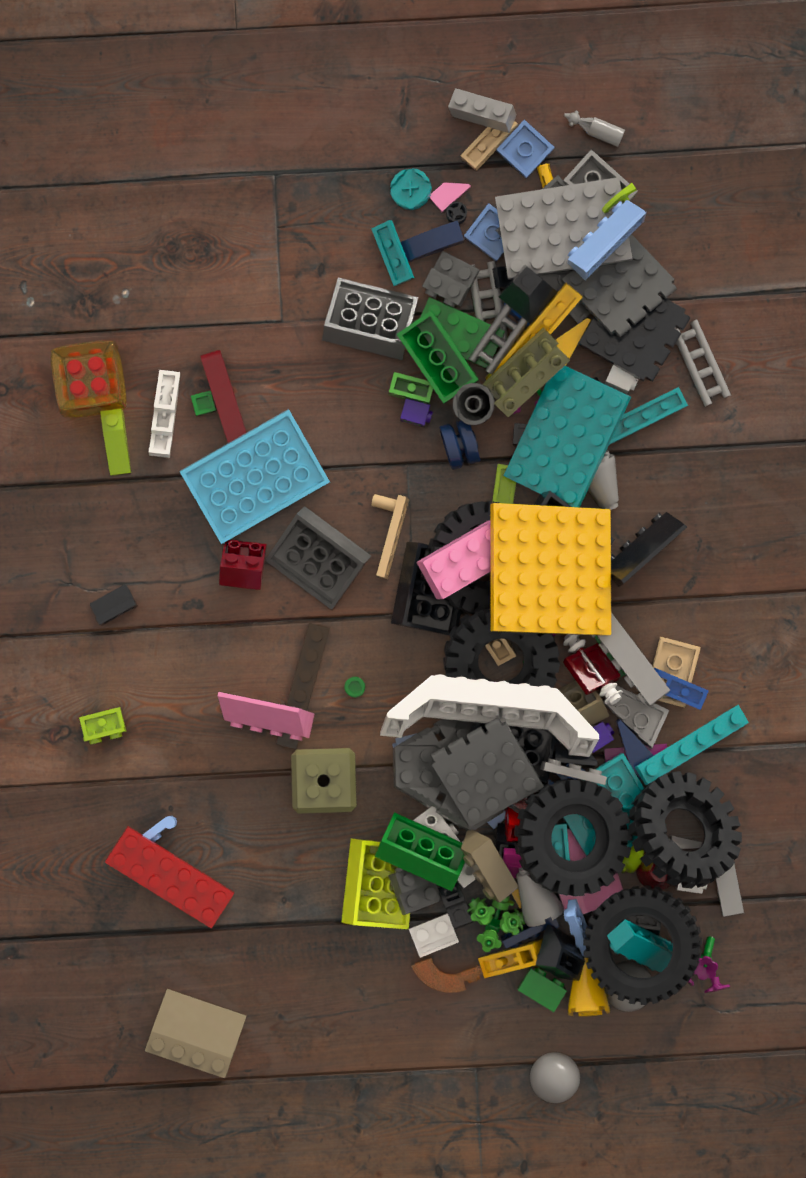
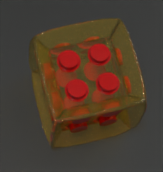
[51,340,127,418]

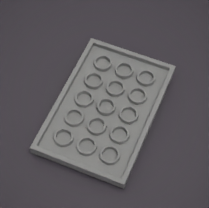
[495,177,632,280]

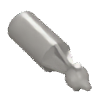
[564,111,625,147]

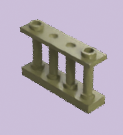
[482,327,570,417]

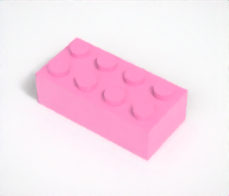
[417,521,491,599]

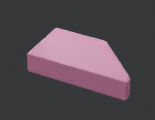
[429,183,471,213]

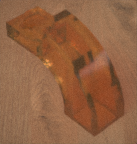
[411,957,483,993]

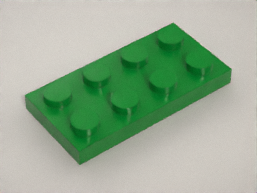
[420,297,505,368]

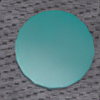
[390,168,432,210]

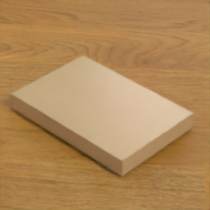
[652,637,701,708]

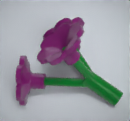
[688,936,730,993]

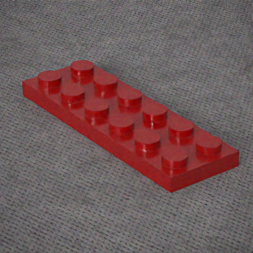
[105,826,234,929]

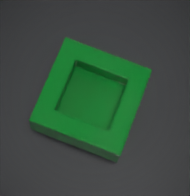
[191,390,216,417]

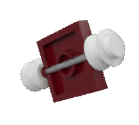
[563,634,623,705]

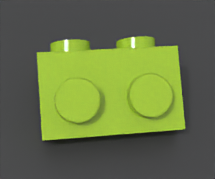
[79,707,127,745]

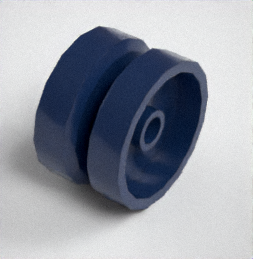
[439,420,480,470]

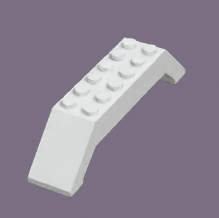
[380,674,599,757]

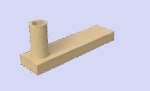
[372,494,409,580]

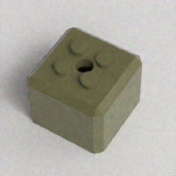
[291,748,357,813]

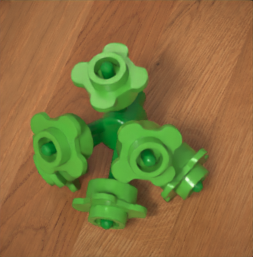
[467,896,525,952]

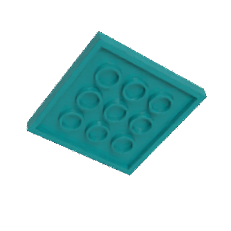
[563,753,644,856]

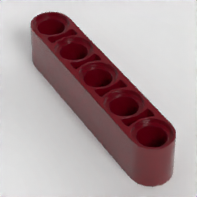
[200,349,247,443]

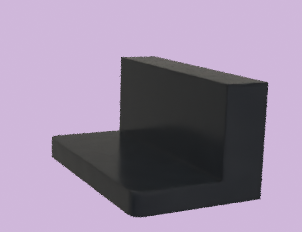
[90,584,138,626]

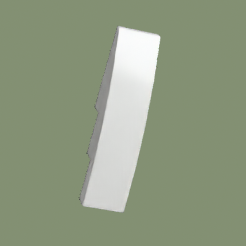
[149,370,180,458]

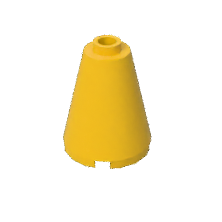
[568,958,610,1016]

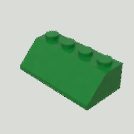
[397,311,480,404]
[374,812,465,891]

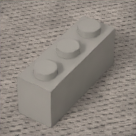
[448,88,517,133]

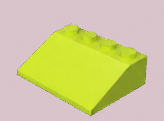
[341,839,410,929]

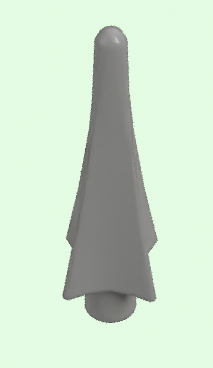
[669,835,703,849]

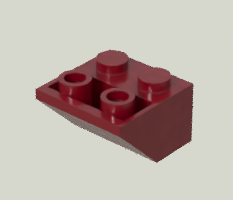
[219,540,267,590]

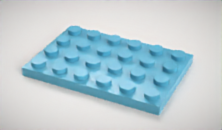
[179,409,330,544]

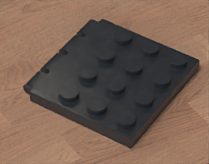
[578,295,691,382]

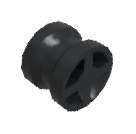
[446,201,467,225]

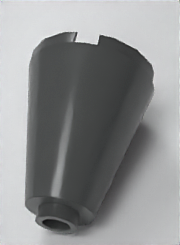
[453,383,495,425]

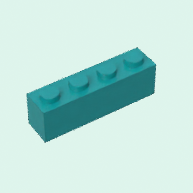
[607,919,673,972]

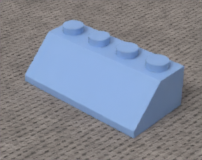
[567,200,646,280]

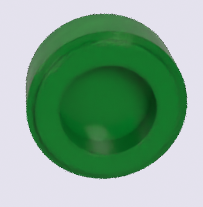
[344,677,365,698]

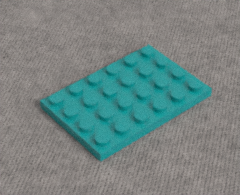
[503,366,631,508]

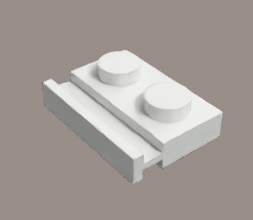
[409,913,459,958]

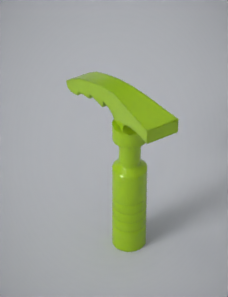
[602,183,637,213]

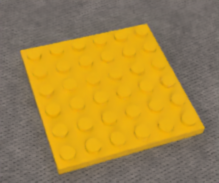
[490,503,611,636]

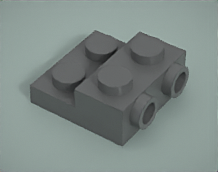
[422,251,480,308]
[388,867,442,915]

